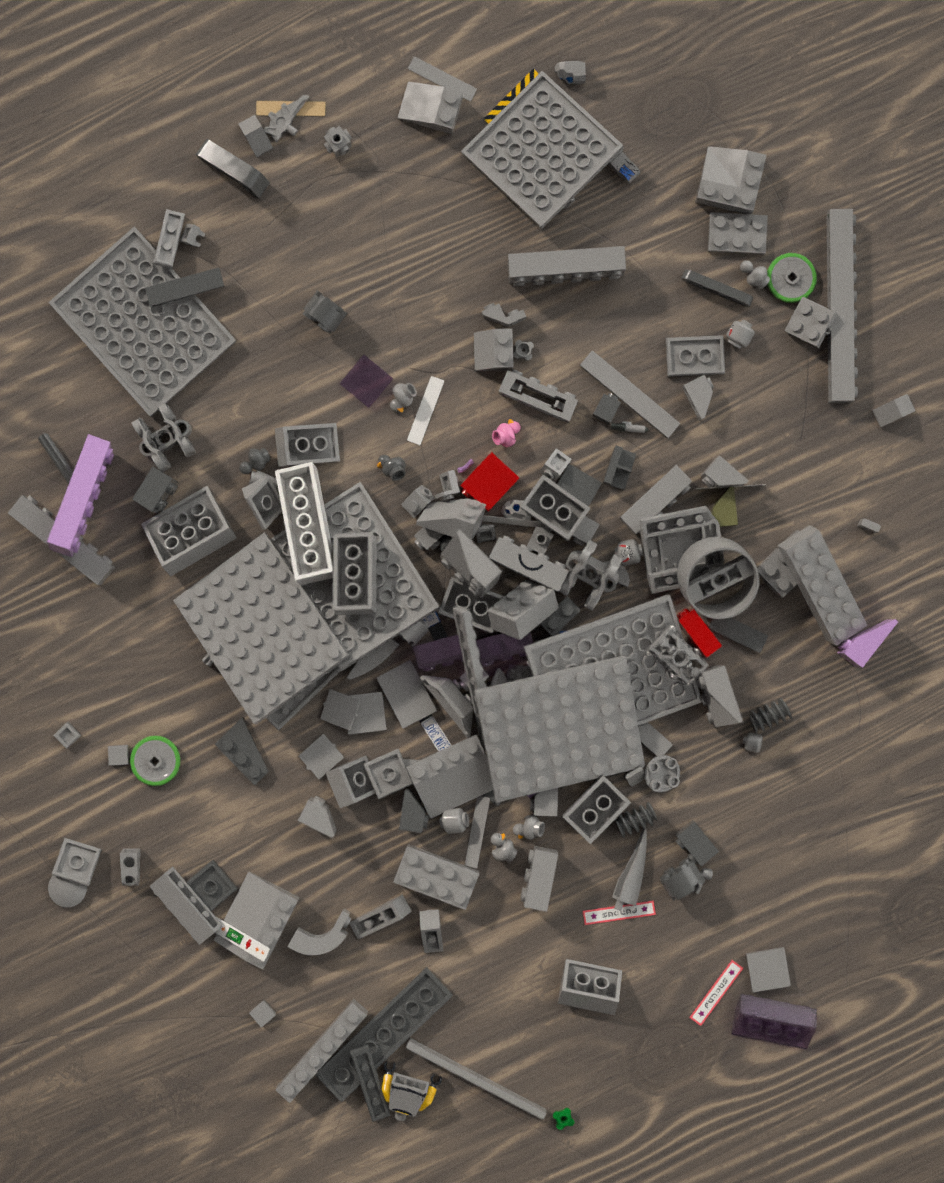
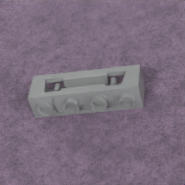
[498,369,578,423]

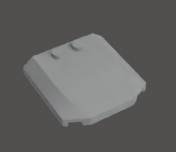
[640,506,724,594]

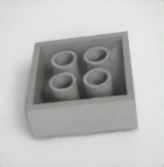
[695,146,766,214]
[440,530,502,598]
[696,665,743,727]

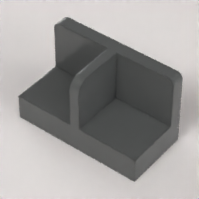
[603,445,636,490]

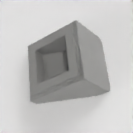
[624,767,645,787]

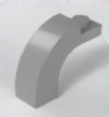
[287,908,352,955]

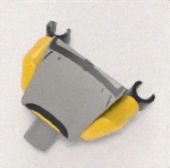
[382,1061,442,1121]

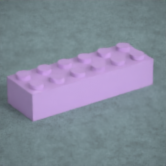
[47,434,114,557]

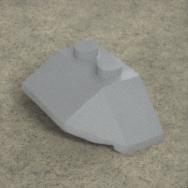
[420,675,474,738]

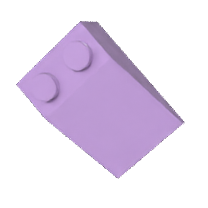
[837,619,898,668]

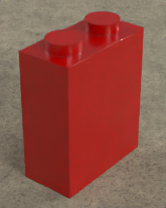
[460,452,520,512]
[676,608,722,658]

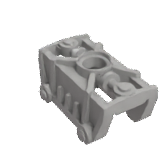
[646,625,708,686]

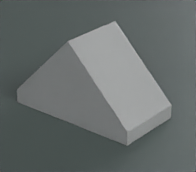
[238,115,273,157]
[872,394,915,428]

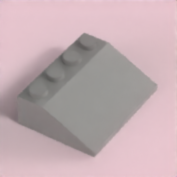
[141,486,237,577]
[406,734,493,819]
[214,872,300,970]

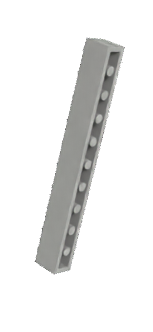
[826,209,858,403]

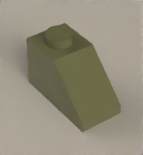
[711,487,738,527]

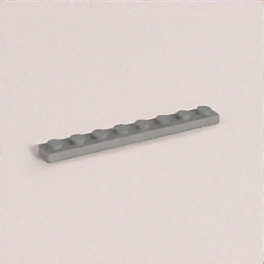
[453,606,486,749]

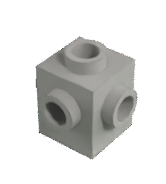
[324,126,352,158]

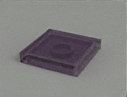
[339,355,393,408]

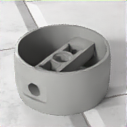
[677,537,759,619]

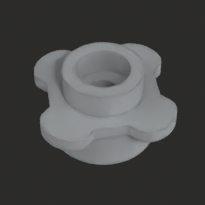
[513,340,534,361]

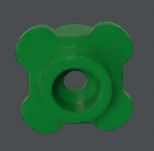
[553,1108,575,1130]

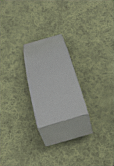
[347,639,400,680]

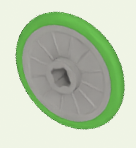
[767,253,817,303]
[130,736,180,786]

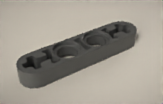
[681,269,754,307]

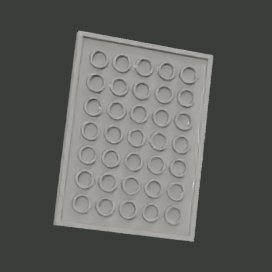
[48,226,237,417]
[271,482,440,671]
[173,532,349,725]
[524,594,702,726]
[474,656,645,802]

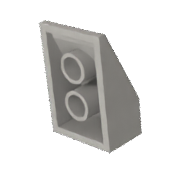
[398,82,463,134]
[275,423,340,467]
[416,499,486,541]

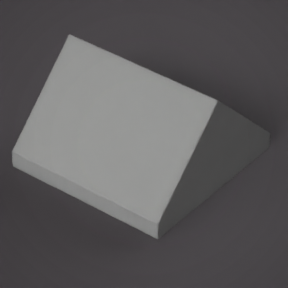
[242,476,282,530]

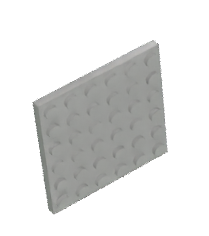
[461,71,624,229]

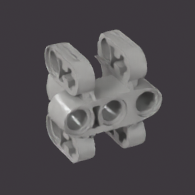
[132,403,196,472]
[559,539,622,611]

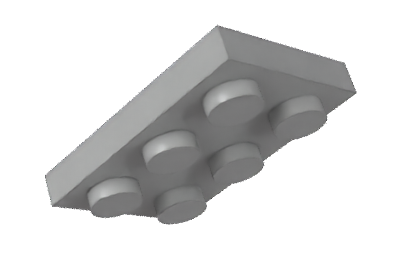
[708,212,768,255]

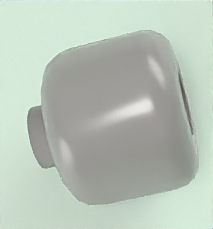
[742,732,763,753]

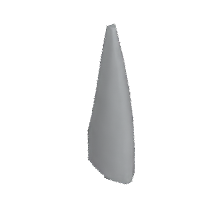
[612,828,647,911]

